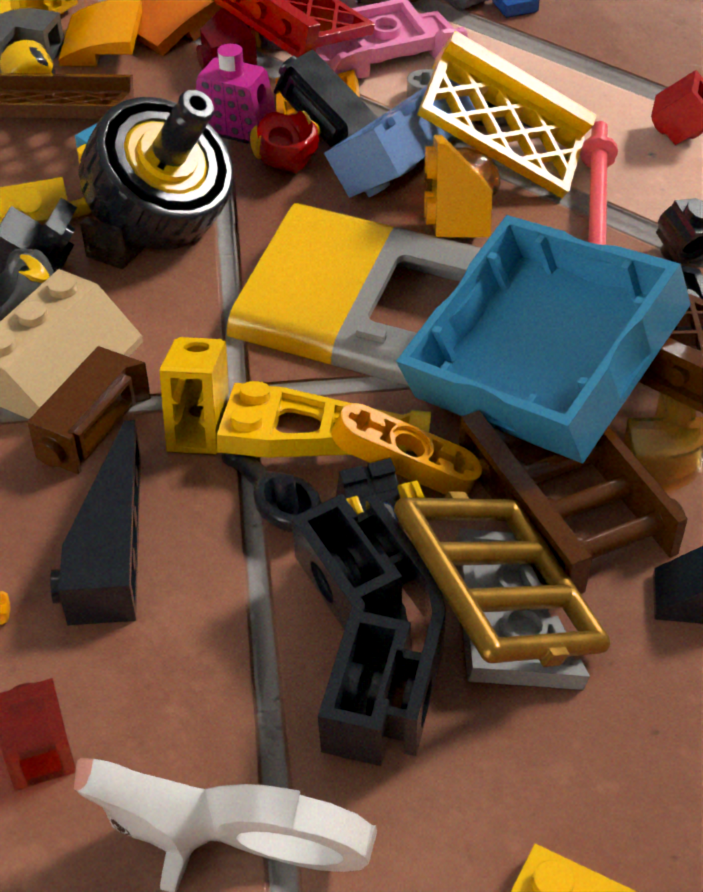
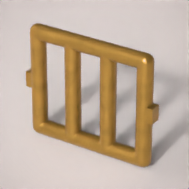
[394,491,611,667]

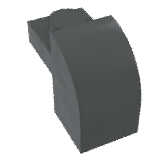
[0,8,64,73]

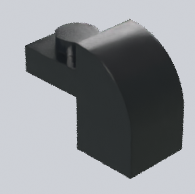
[0,198,77,274]

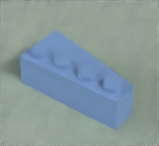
[324,78,476,198]

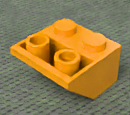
[424,135,492,237]

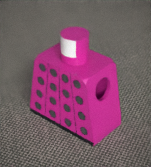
[196,44,276,144]

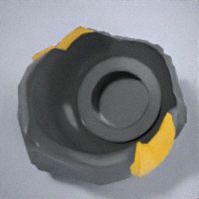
[0,248,54,321]

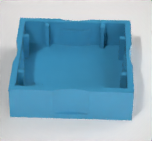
[396,215,691,463]

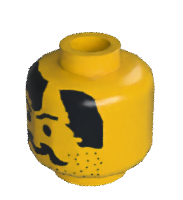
[0,40,56,74]

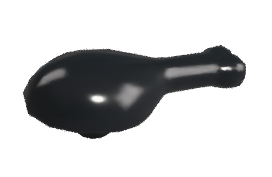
[221,453,322,533]

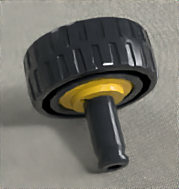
[78,90,234,250]

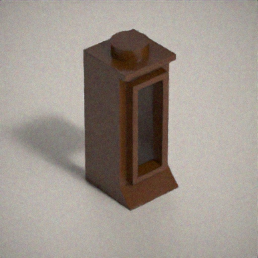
[27,346,151,474]

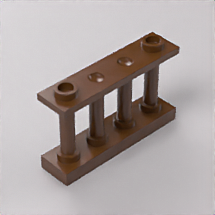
[459,410,688,594]

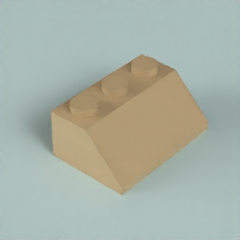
[0,269,143,419]

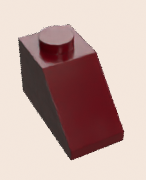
[196,7,257,69]

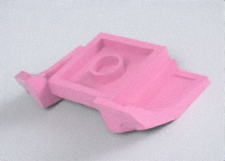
[316,0,468,78]

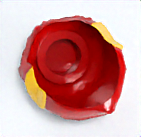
[249,111,320,174]

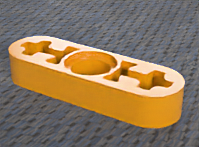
[331,403,482,495]

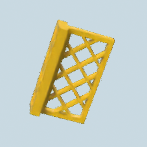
[417,31,596,198]

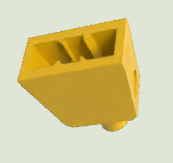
[159,337,229,455]

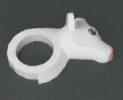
[74,758,377,892]

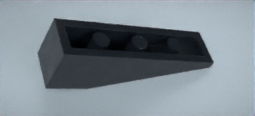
[50,420,141,626]

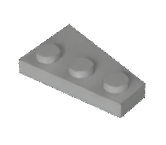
[455,528,590,690]

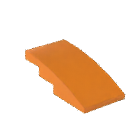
[136,0,221,56]

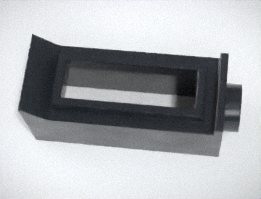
[273,49,378,147]

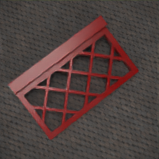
[212,0,375,57]

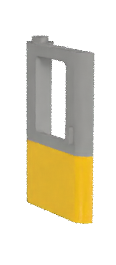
[227,203,481,386]

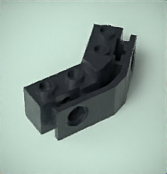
[291,494,446,766]

